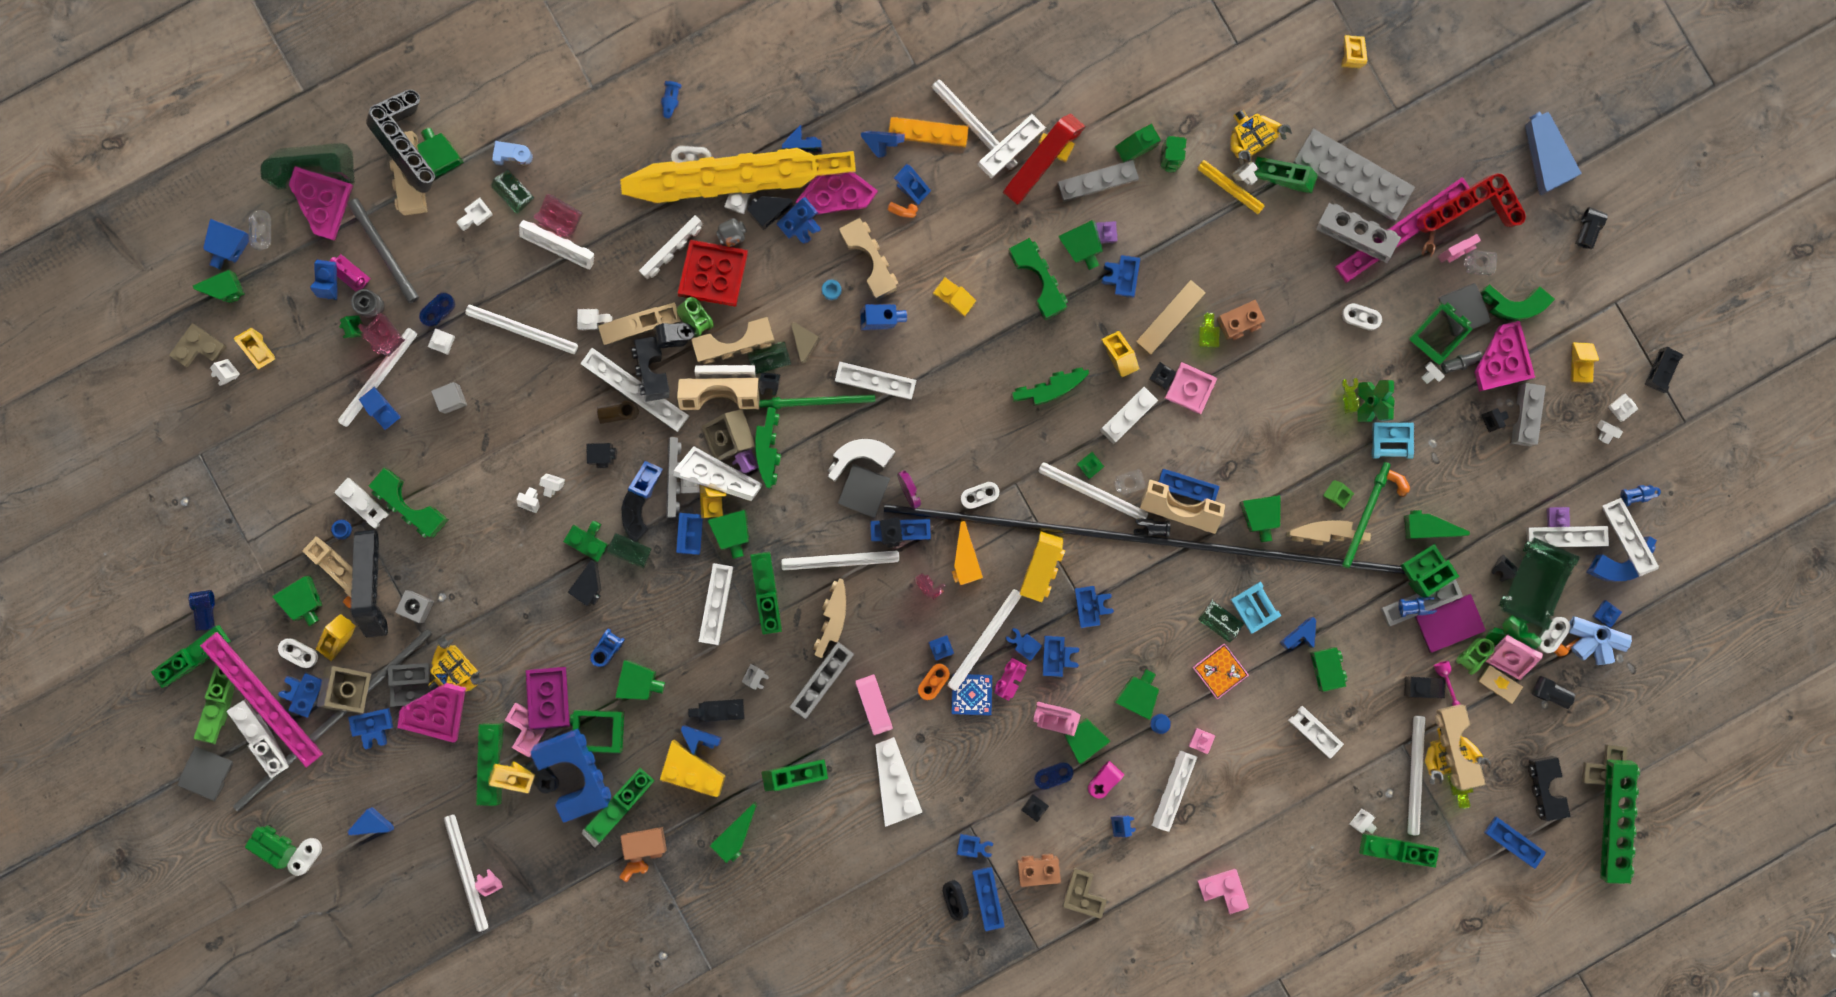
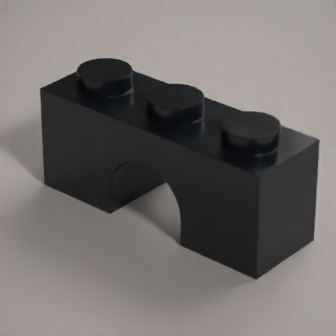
[631,337,670,402]
[1528,756,1571,821]

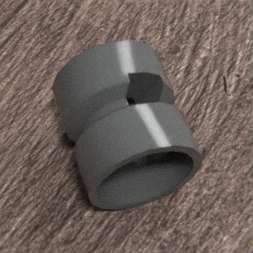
[351,289,384,319]

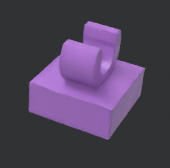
[1096,221,1118,243]
[732,449,759,473]
[1547,507,1570,527]

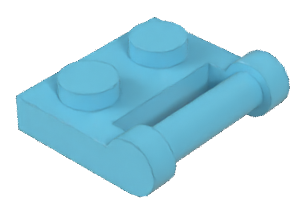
[1372,422,1414,459]
[1230,581,1281,634]

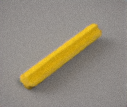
[1197,160,1264,214]

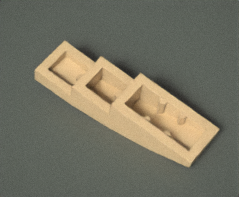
[1136,280,1206,354]

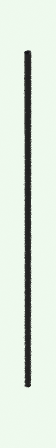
[884,504,1405,574]

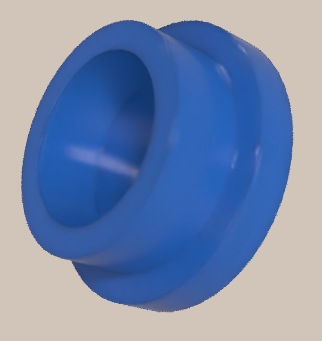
[331,520,352,540]
[1150,714,1171,734]

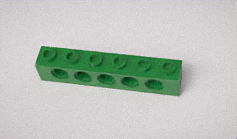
[1600,760,1640,884]

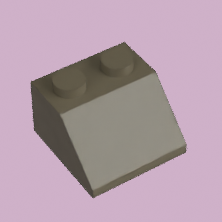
[701,409,756,461]
[317,666,371,713]

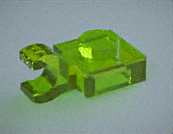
[1198,313,1220,347]
[1342,378,1360,414]
[1448,775,1473,809]

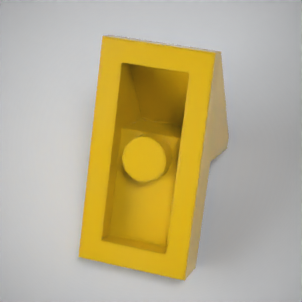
[1341,35,1367,68]
[933,277,976,317]
[234,328,275,369]
[1571,343,1599,383]
[699,484,726,518]
[488,761,535,793]

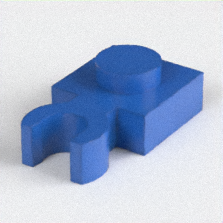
[1006,628,1043,661]
[957,834,993,858]

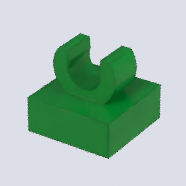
[339,315,366,338]
[1076,452,1105,479]

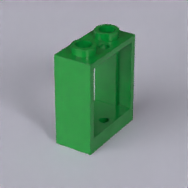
[1409,302,1473,365]
[570,710,625,753]

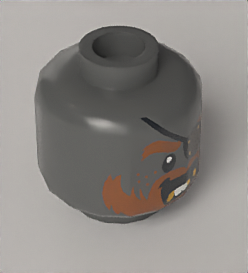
[716,218,747,247]

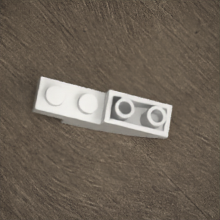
[227,699,289,778]

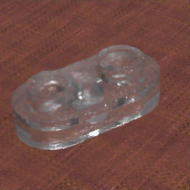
[249,210,271,250]

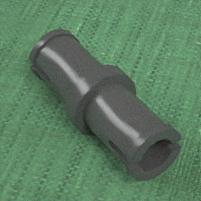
[1441,351,1483,374]

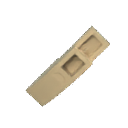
[598,302,681,345]
[1286,521,1371,546]
[813,578,846,658]

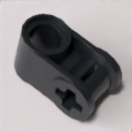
[653,323,694,349]
[524,759,559,793]

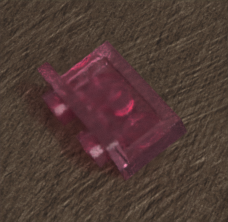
[533,194,583,237]
[358,313,405,357]

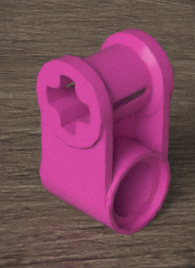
[1088,761,1124,799]

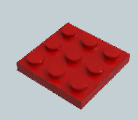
[678,240,748,307]

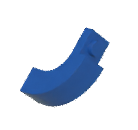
[1587,536,1657,582]

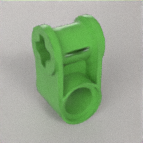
[677,297,713,337]
[1456,638,1494,675]

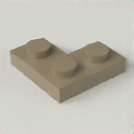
[169,323,227,367]
[1582,745,1628,786]
[1062,868,1107,919]

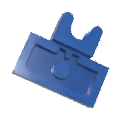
[776,197,821,243]
[1101,255,1140,298]
[1074,586,1114,628]
[1042,636,1079,677]
[278,673,322,718]
[348,708,394,749]

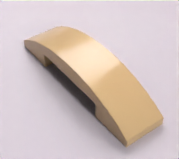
[303,537,353,597]

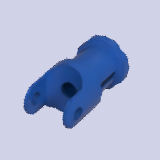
[661,81,682,119]
[1620,485,1661,507]
[1398,597,1437,617]

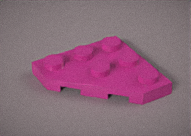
[289,167,353,241]
[796,172,878,215]
[1474,321,1535,392]
[397,683,466,743]

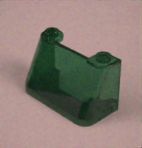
[260,143,355,189]
[1498,537,1580,632]

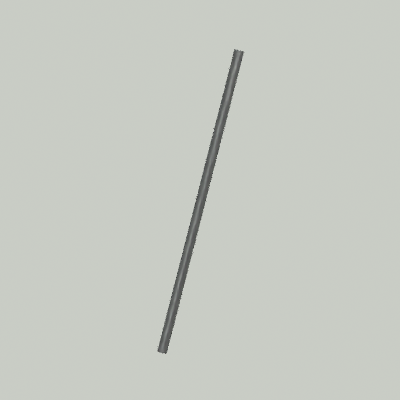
[233,629,432,812]

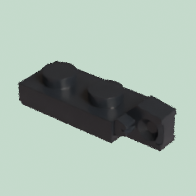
[688,699,745,722]

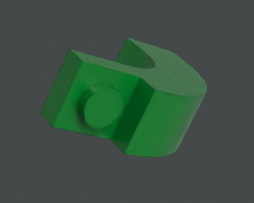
[1480,284,1555,321]

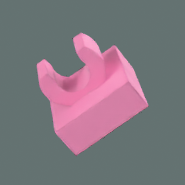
[1189,728,1215,754]
[474,869,503,897]

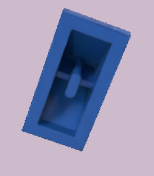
[348,807,394,835]

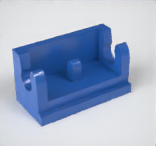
[676,513,703,555]

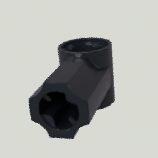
[1575,207,1608,249]
[1531,676,1575,709]

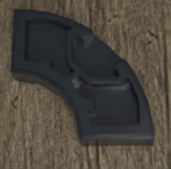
[621,491,649,544]

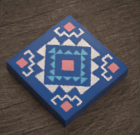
[951,674,992,715]

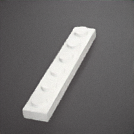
[580,348,689,432]

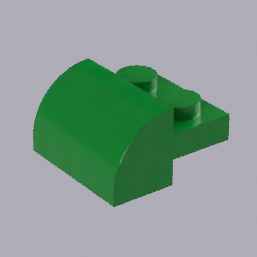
[1400,544,1459,598]

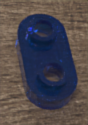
[419,293,455,327]
[1034,762,1073,789]

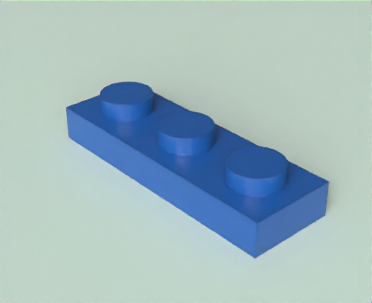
[1158,469,1220,502]
[871,519,931,541]
[1484,816,1546,869]
[972,867,1005,931]

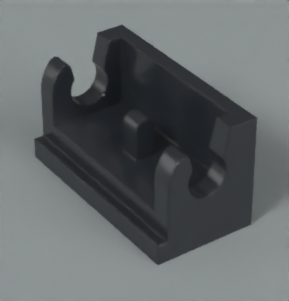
[1644,346,1683,393]

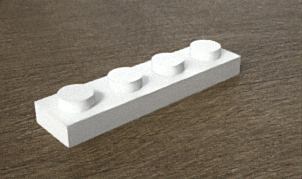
[978,114,1046,179]
[639,215,703,279]
[519,220,594,270]
[835,362,916,400]
[1602,498,1659,577]
[1526,526,1609,548]
[699,563,733,645]
[1152,750,1197,832]

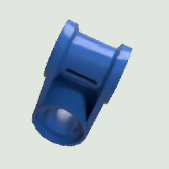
[590,628,625,667]

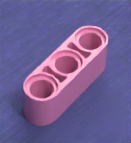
[855,674,893,735]

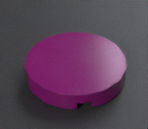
[897,470,921,509]

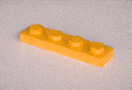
[889,117,968,147]

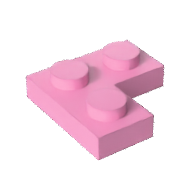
[1438,234,1481,263]
[505,703,547,758]
[1198,869,1249,914]

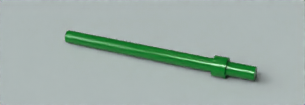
[759,394,875,409]
[1342,462,1391,568]

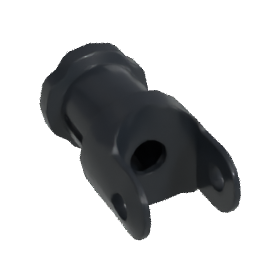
[1134,518,1170,538]

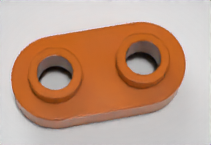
[918,664,950,700]

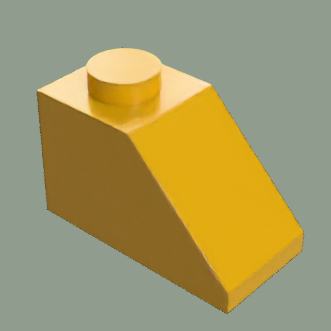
[1101,331,1139,377]
[316,614,356,661]

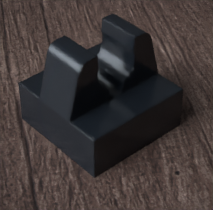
[1149,362,1176,390]
[758,372,781,396]
[1481,408,1509,433]
[1492,555,1518,582]
[1021,794,1049,822]

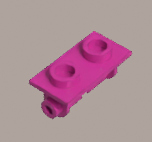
[330,254,371,292]
[994,658,1027,701]

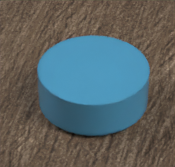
[822,280,841,300]

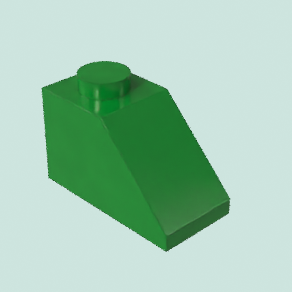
[1115,123,1161,163]
[193,270,245,303]

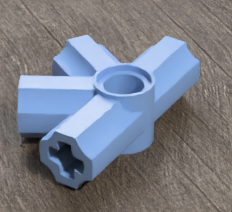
[1569,616,1632,665]

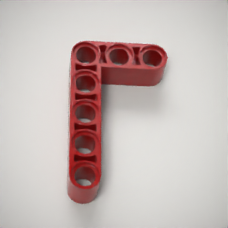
[1003,114,1086,205]
[1417,173,1526,232]

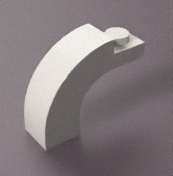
[828,439,895,482]

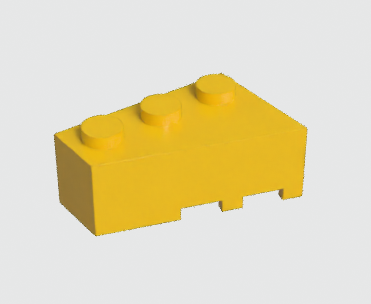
[1020,531,1065,602]
[660,739,726,797]

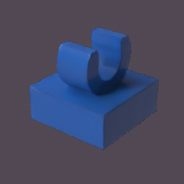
[1592,600,1622,628]
[929,635,954,661]
[1111,815,1136,837]

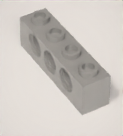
[1316,203,1401,264]
[790,642,854,719]

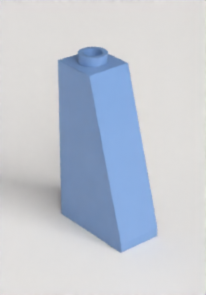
[1525,111,1582,195]

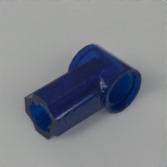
[189,590,215,631]

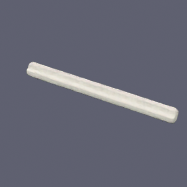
[932,80,1017,170]
[465,305,578,354]
[338,328,417,427]
[1039,463,1148,519]
[781,551,899,570]
[948,589,1022,691]
[1408,716,1425,835]
[444,815,488,932]

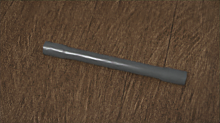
[348,198,419,303]

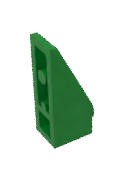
[1254,157,1318,194]
[1404,510,1470,539]
[761,759,828,791]
[710,802,758,863]

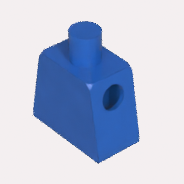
[203,219,252,270]
[860,304,907,330]

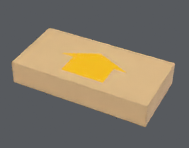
[1478,665,1523,704]

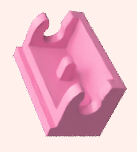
[1034,702,1080,736]

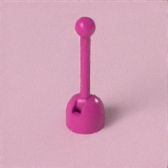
[1434,661,1460,706]

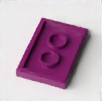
[1415,594,1486,653]
[526,667,570,730]

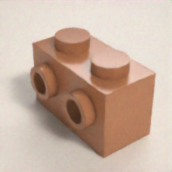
[1217,299,1265,341]
[621,827,667,862]
[1017,854,1061,887]

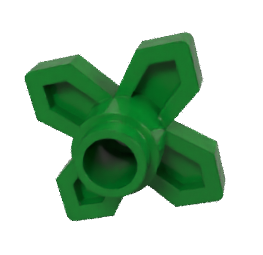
[1357,380,1395,422]
[1485,615,1542,650]

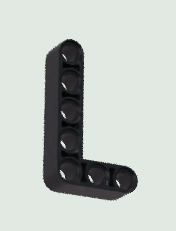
[366,90,435,193]
[351,529,388,638]

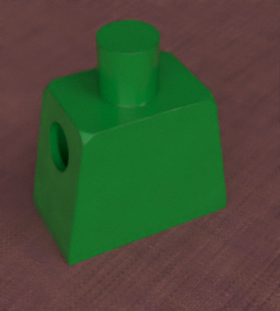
[417,128,464,177]
[1058,220,1103,270]
[1240,495,1281,542]
[708,510,749,559]
[272,576,322,627]
[615,660,665,699]
[1114,669,1159,720]
[1064,718,1111,764]

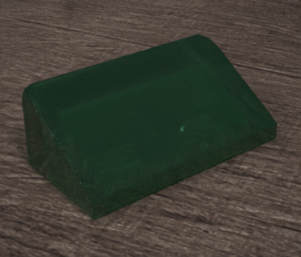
[491,170,535,213]
[748,342,791,374]
[607,533,652,569]
[1198,600,1244,642]

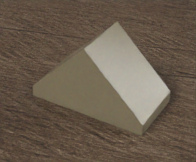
[791,323,820,364]

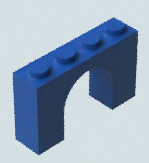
[530,729,611,823]

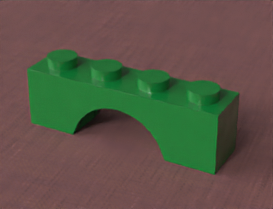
[1008,238,1068,320]
[369,468,449,538]
[476,723,504,806]

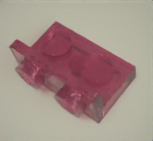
[914,573,946,600]

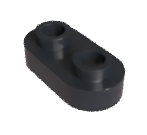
[942,880,969,921]

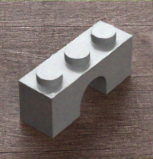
[1511,383,1546,447]

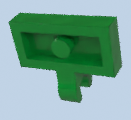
[563,521,609,562]

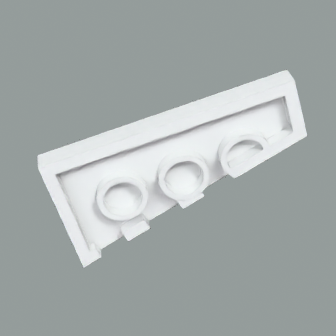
[673,447,762,501]
[875,737,922,827]

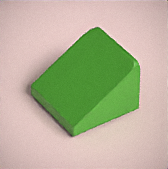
[1323,480,1354,509]

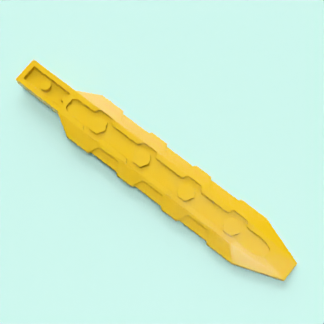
[620,148,856,203]

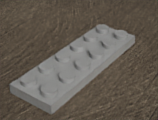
[1293,129,1415,222]

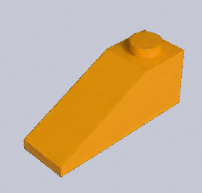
[951,521,983,585]

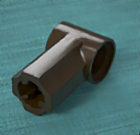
[597,401,639,424]

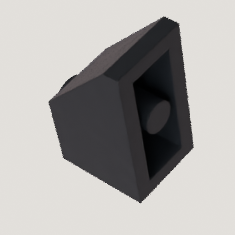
[747,196,793,231]
[568,560,602,606]
[1404,676,1445,698]

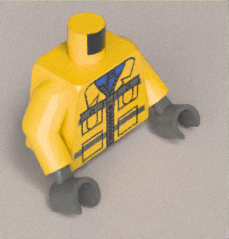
[1230,110,1292,165]
[428,634,486,692]
[1425,727,1491,785]

